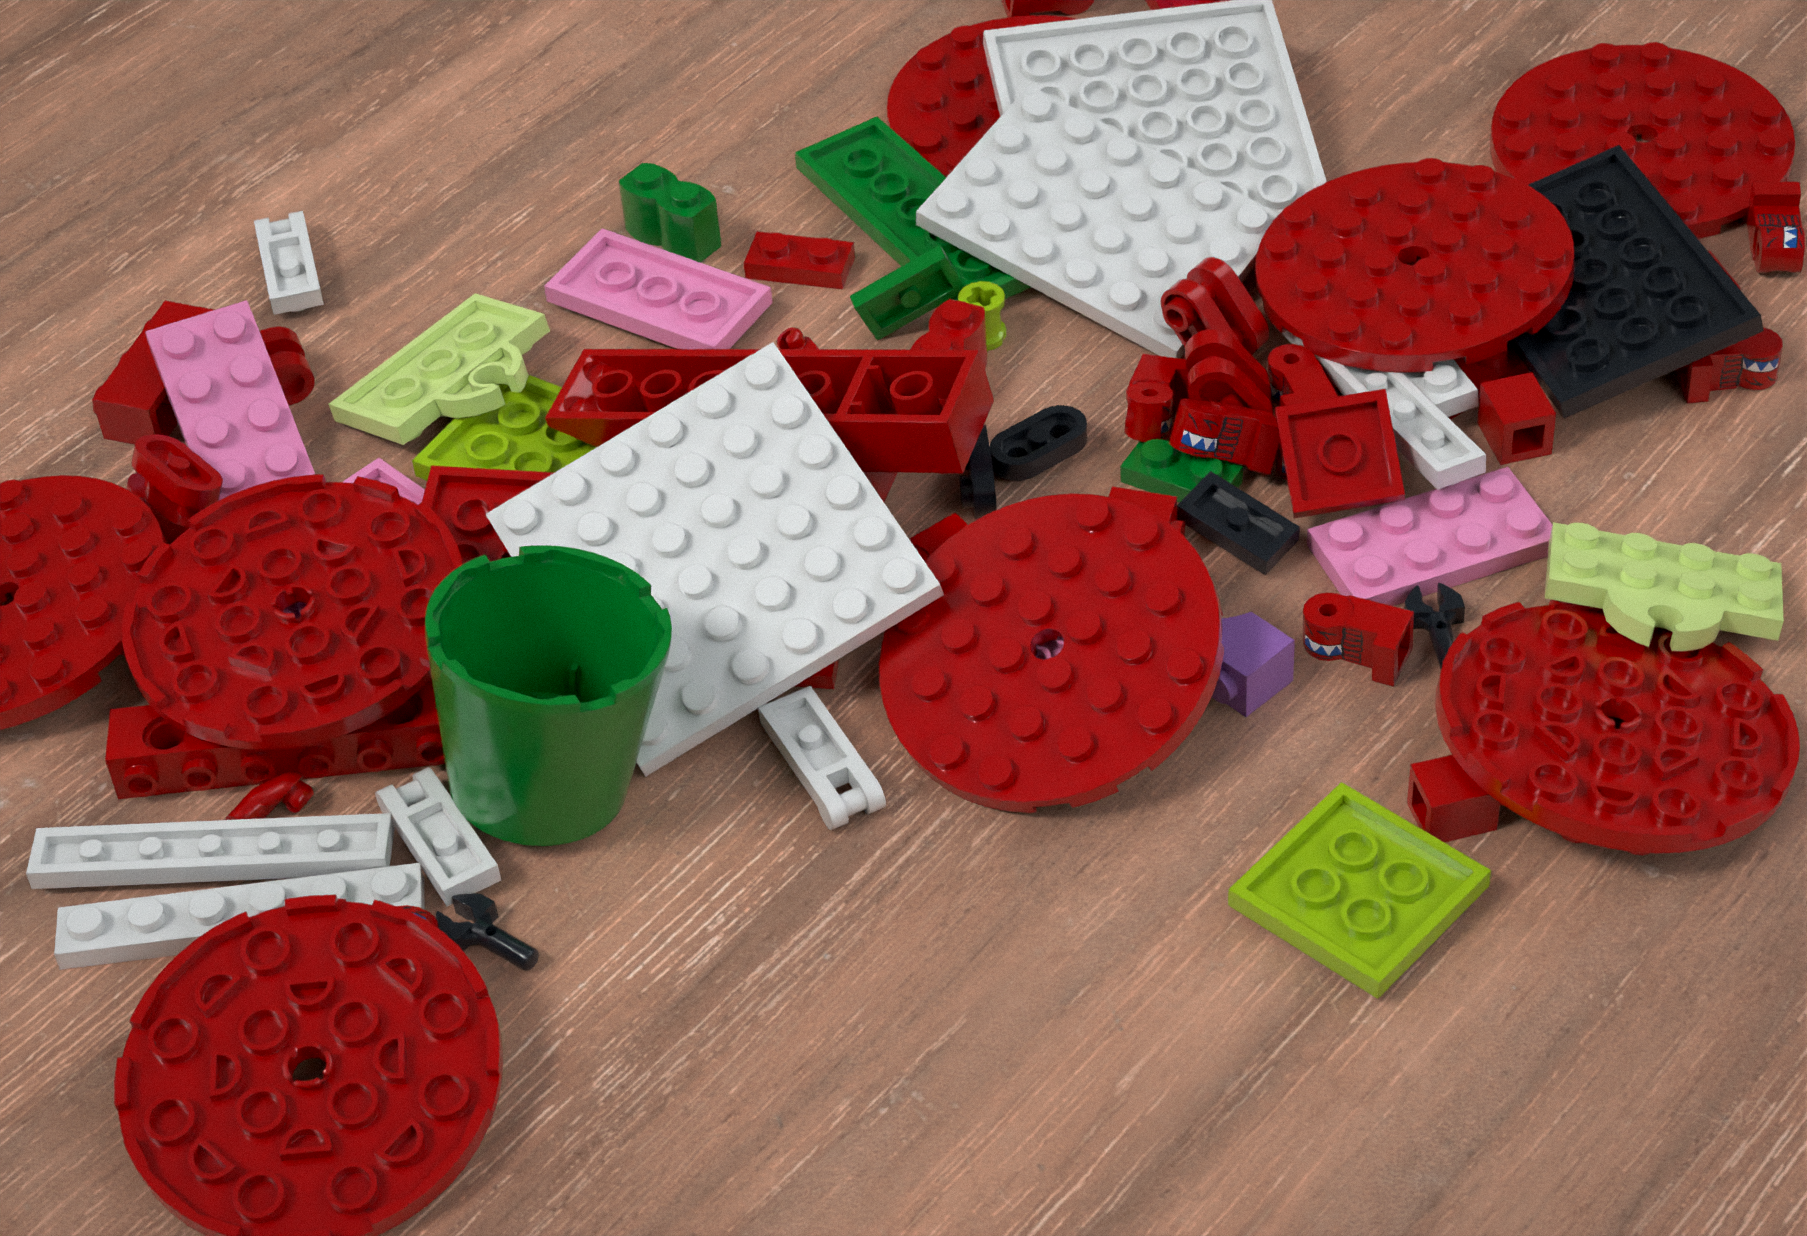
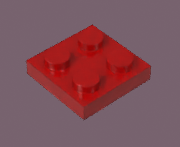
[1275,388,1405,519]

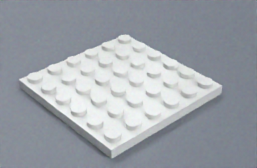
[983,0,1327,214]
[486,342,944,777]

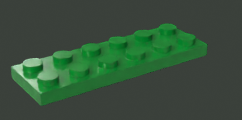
[795,116,1031,301]

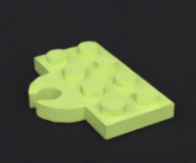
[328,293,550,445]
[1544,522,1784,651]

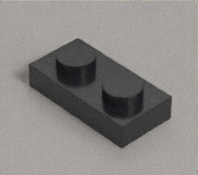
[1177,471,1300,575]

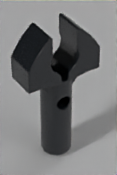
[1404,583,1465,669]
[436,894,539,971]

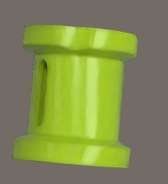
[958,281,1007,351]

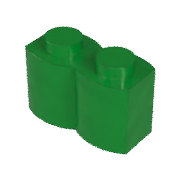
[618,163,722,263]

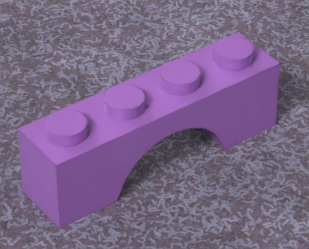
[1212,612,1295,717]

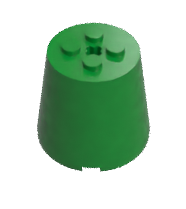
[425,545,672,846]

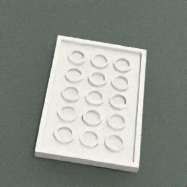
[916,85,1279,359]

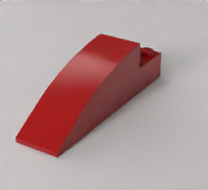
[545,349,994,502]

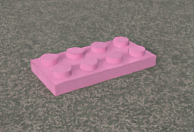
[544,228,772,349]
[145,300,315,500]
[1307,467,1552,606]

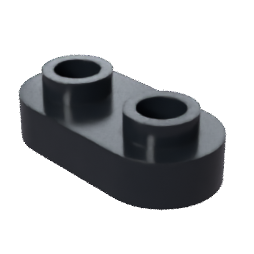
[990,405,1087,481]
[959,425,997,519]

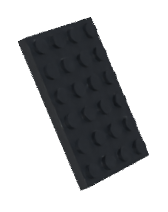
[1508,145,1764,418]

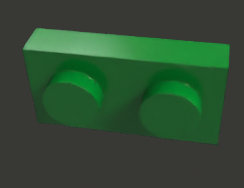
[850,245,965,341]
[1120,439,1243,503]

